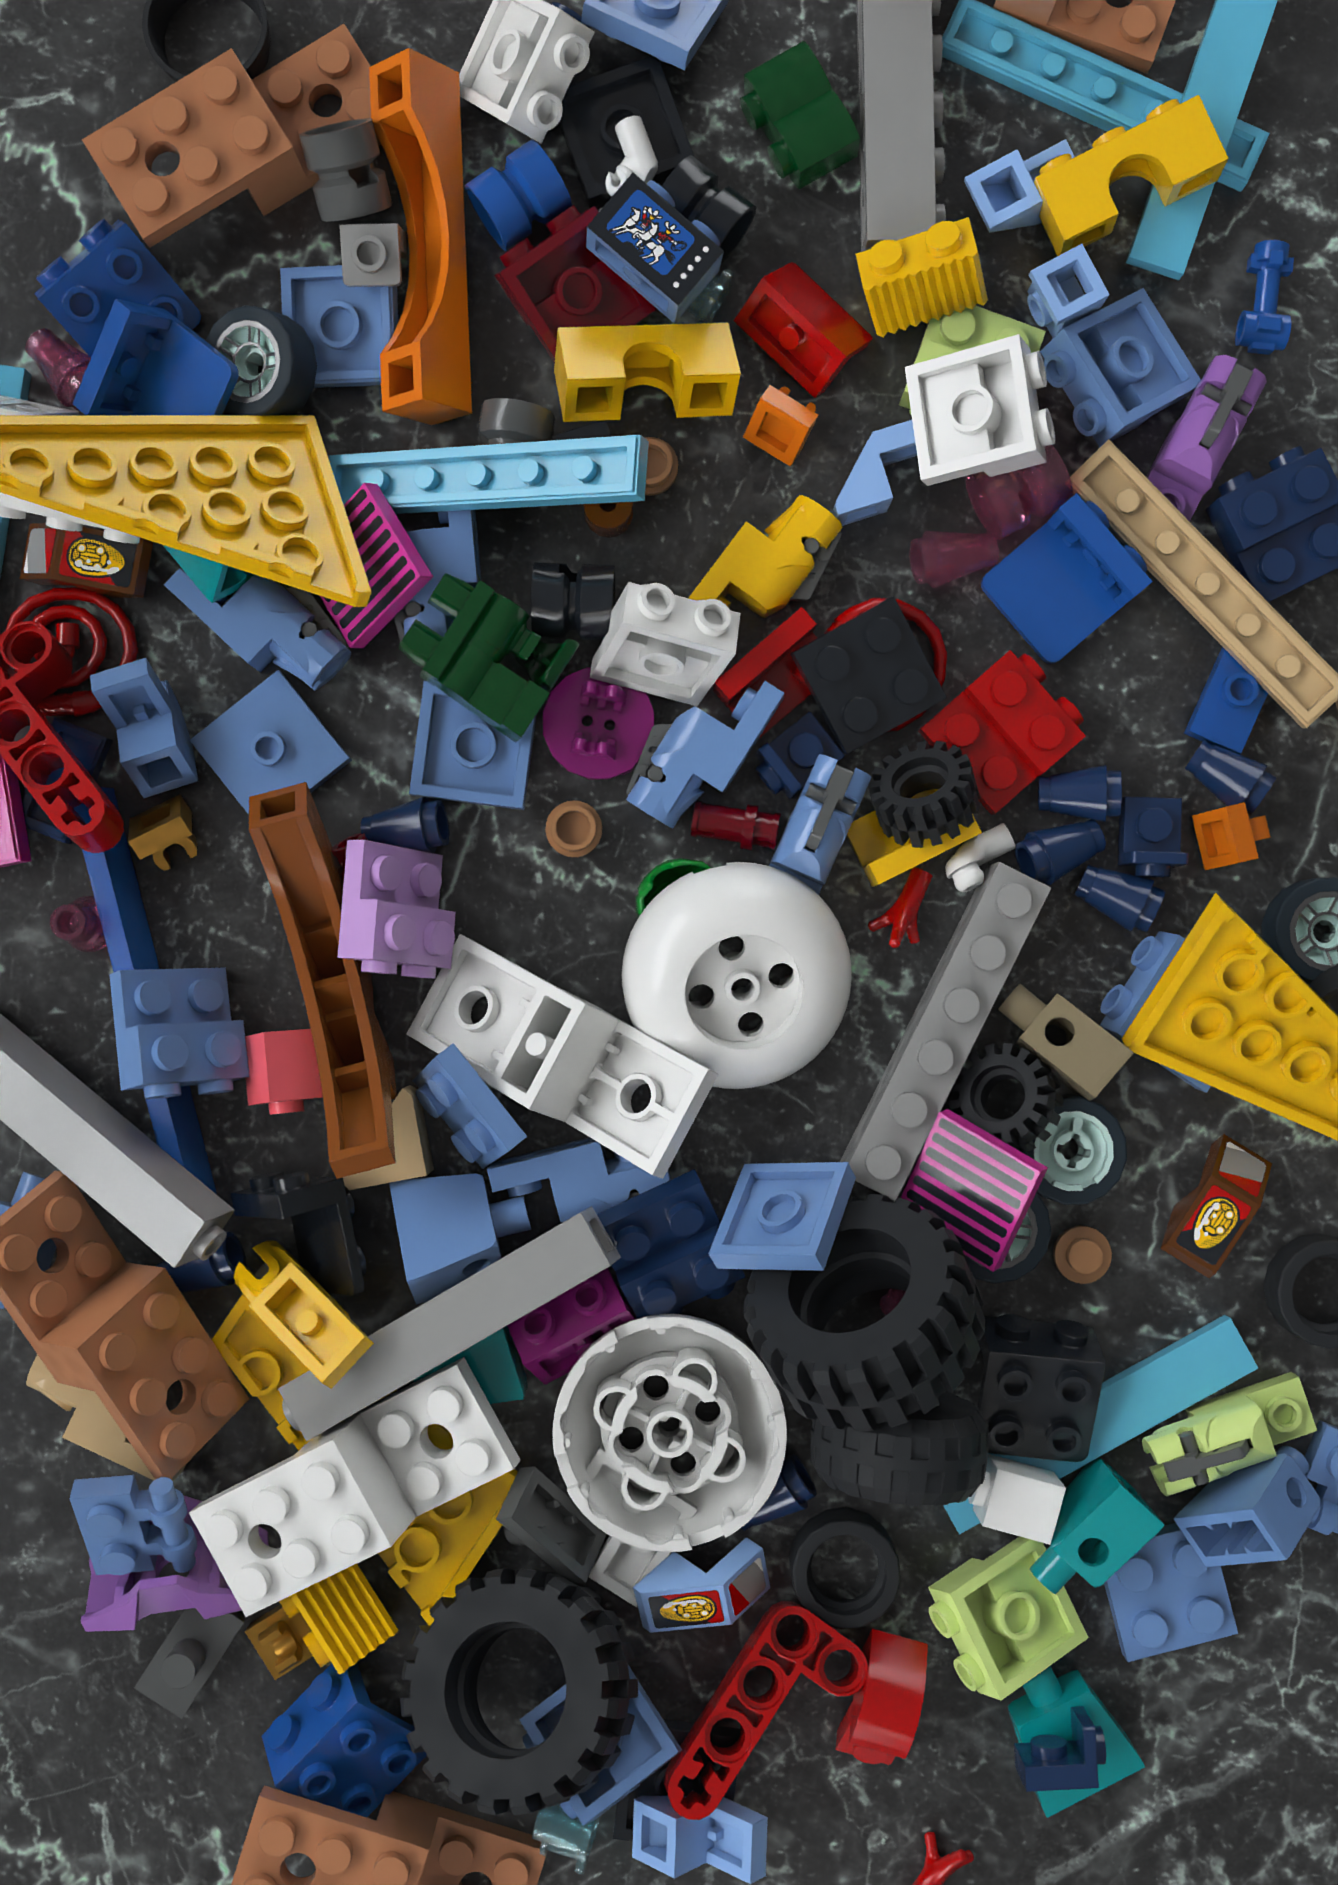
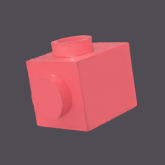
[245,1029,323,1115]

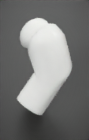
[605,116,658,197]
[945,823,1016,892]

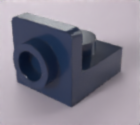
[755,712,845,799]
[1118,796,1189,878]
[1014,1706,1106,1792]

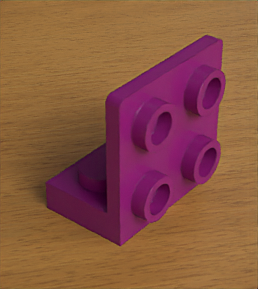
[502,1252,637,1385]

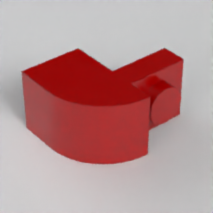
[835,1629,928,1765]

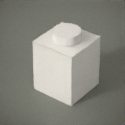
[968,1454,1066,1545]

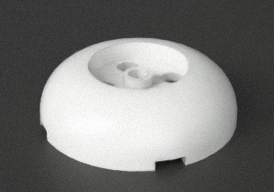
[622,862,852,1089]
[552,1314,787,1552]

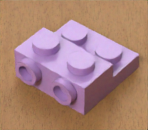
[337,840,456,979]

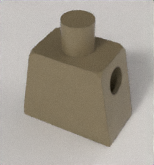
[998,984,1134,1101]

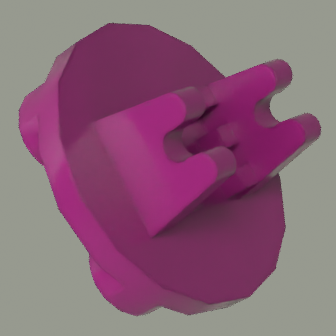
[543,667,654,780]

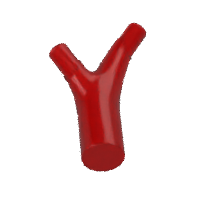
[868,867,933,948]
[912,1832,974,1885]

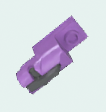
[1146,355,1267,522]

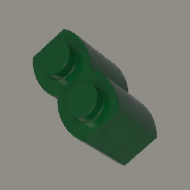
[740,41,860,189]

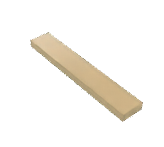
[1064,439,1338,728]

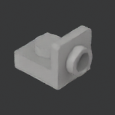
[340,223,408,287]

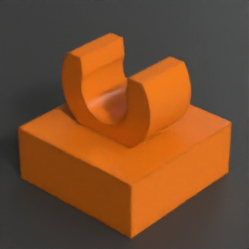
[743,385,818,467]
[1192,802,1271,870]

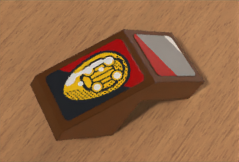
[20,523,153,598]
[1160,1134,1272,1279]

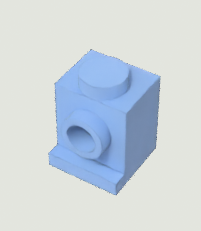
[1027,244,1110,338]

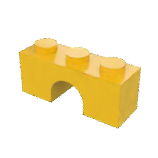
[1034,95,1229,256]
[554,323,741,422]

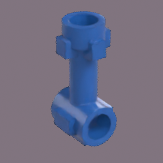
[1235,240,1294,355]

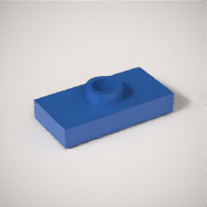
[1184,647,1268,755]

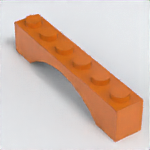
[369,48,472,425]

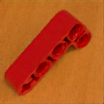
[0,621,124,853]
[665,1601,868,1820]

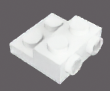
[459,0,595,144]
[905,334,1055,486]
[590,582,741,706]

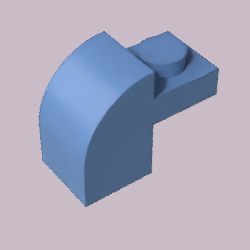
[90,658,198,798]

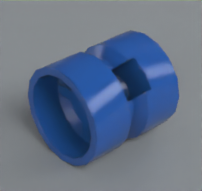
[464,139,572,251]

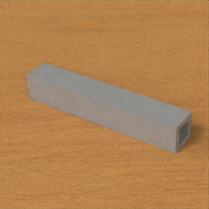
[0,1014,235,1268]
[278,1206,621,1441]

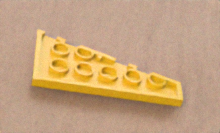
[1122,893,1338,1141]
[212,1294,518,1626]

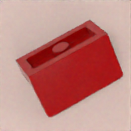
[733,262,873,398]
[713,607,817,739]

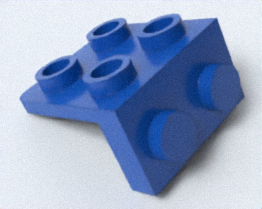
[34,218,201,358]
[73,299,239,415]
[981,493,1153,664]
[262,1663,427,1818]

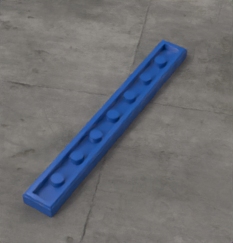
[74,787,217,1194]

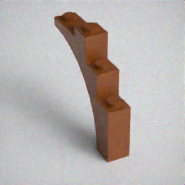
[249,782,397,1179]

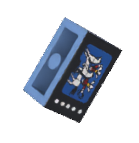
[586,172,724,324]

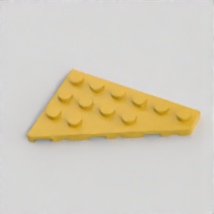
[0,415,371,607]

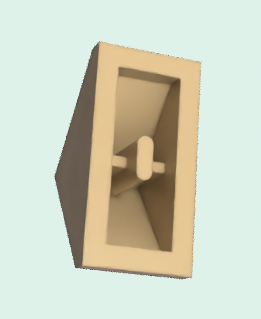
[343,1085,434,1190]

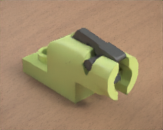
[1142,1372,1317,1497]

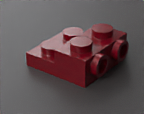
[494,205,657,363]

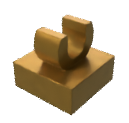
[128,794,197,871]
[245,1604,313,1680]

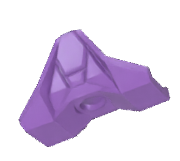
[81,1495,269,1632]

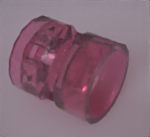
[965,445,1073,541]

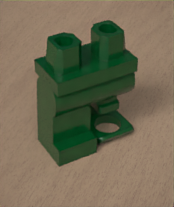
[399,573,579,743]

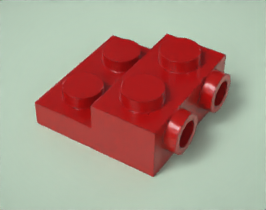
[918,650,1086,815]

